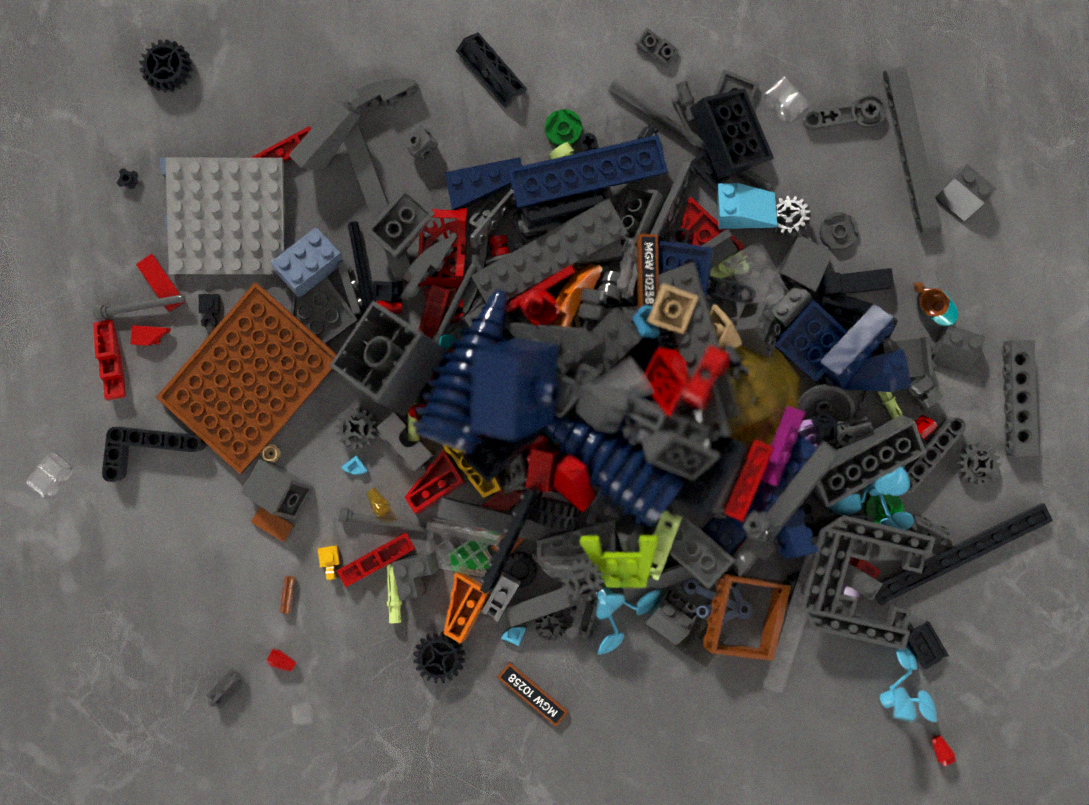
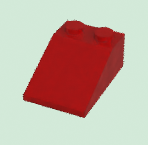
[642,348,688,416]

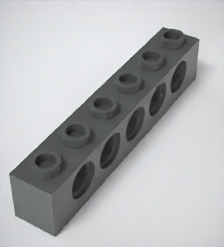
[1002,340,1039,456]

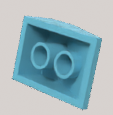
[717,183,777,229]

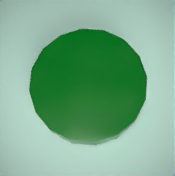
[545,109,582,147]
[864,493,904,524]

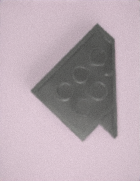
[291,277,359,344]
[505,322,598,375]

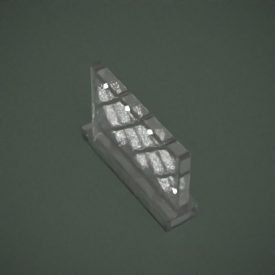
[425,518,506,577]

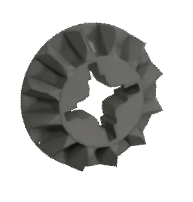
[536,612,566,641]

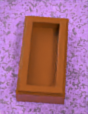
[251,506,295,542]

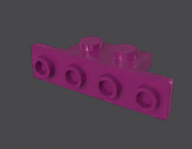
[760,406,806,486]

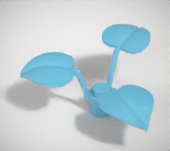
[828,467,914,530]
[596,587,662,655]
[880,644,938,722]

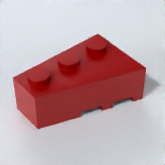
[404,449,467,514]

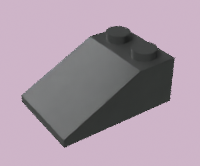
[366,187,435,260]

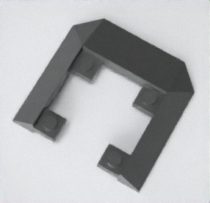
[800,515,935,650]

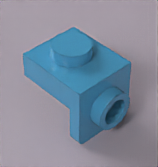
[632,305,660,338]

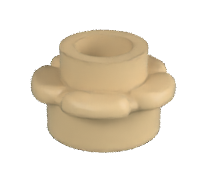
[262,444,281,463]

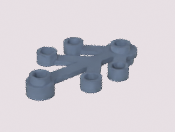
[682,579,753,625]

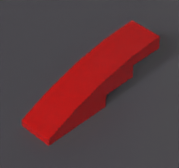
[93,319,126,401]
[336,532,415,588]

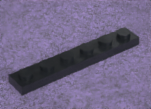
[480,485,541,594]

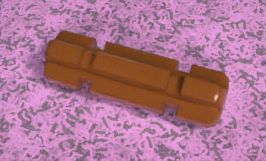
[279,576,295,614]

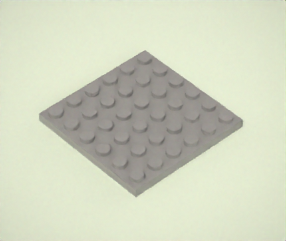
[165,157,285,274]

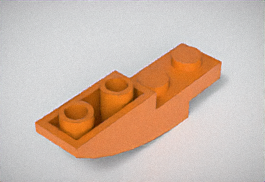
[551,264,603,327]

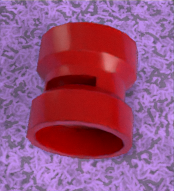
[488,235,510,257]

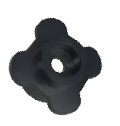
[117,168,138,190]

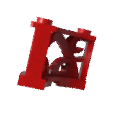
[417,208,467,290]

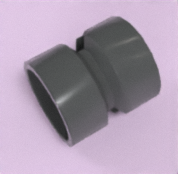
[597,271,625,307]
[578,288,608,320]
[906,374,943,410]

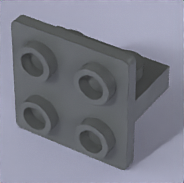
[501,452,529,495]

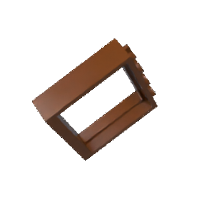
[703,573,791,661]

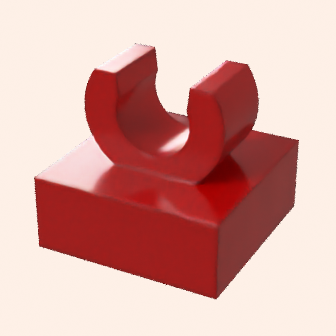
[915,414,938,441]

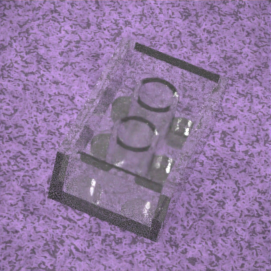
[723,243,789,307]

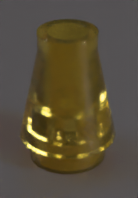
[366,488,391,517]

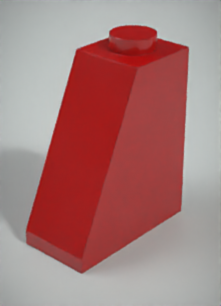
[553,454,596,512]

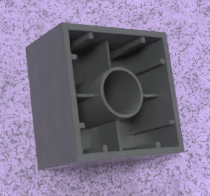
[330,301,448,417]

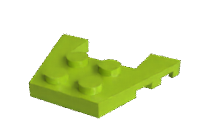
[580,536,658,588]

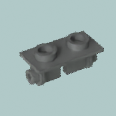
[909,515,952,546]
[578,598,601,639]
[207,668,247,709]

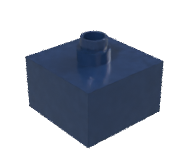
[471,338,560,440]

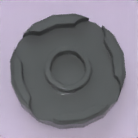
[819,212,859,251]

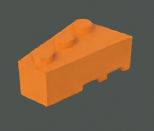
[444,571,492,643]

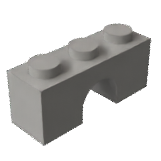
[376,412,434,471]

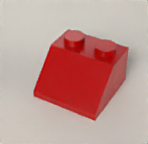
[525,447,566,493]

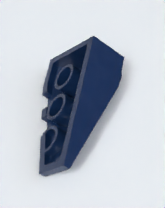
[824,349,911,392]

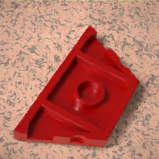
[679,197,745,252]

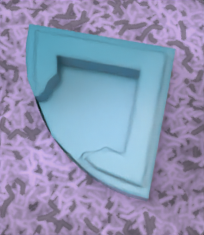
[341,455,369,475]
[501,626,526,646]

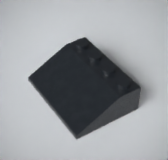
[690,88,774,179]

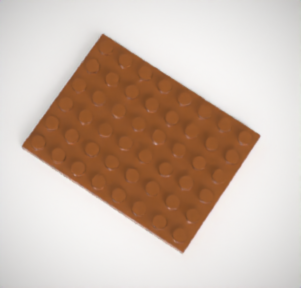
[156,282,337,474]

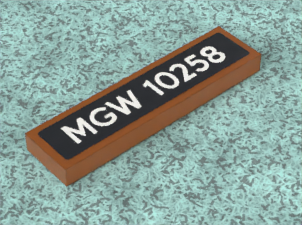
[637,234,659,310]
[497,661,568,727]

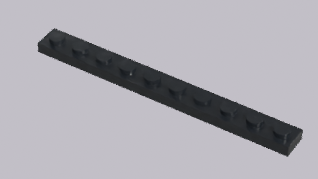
[875,503,1053,605]

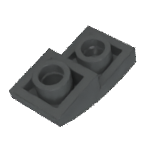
[634,28,679,66]

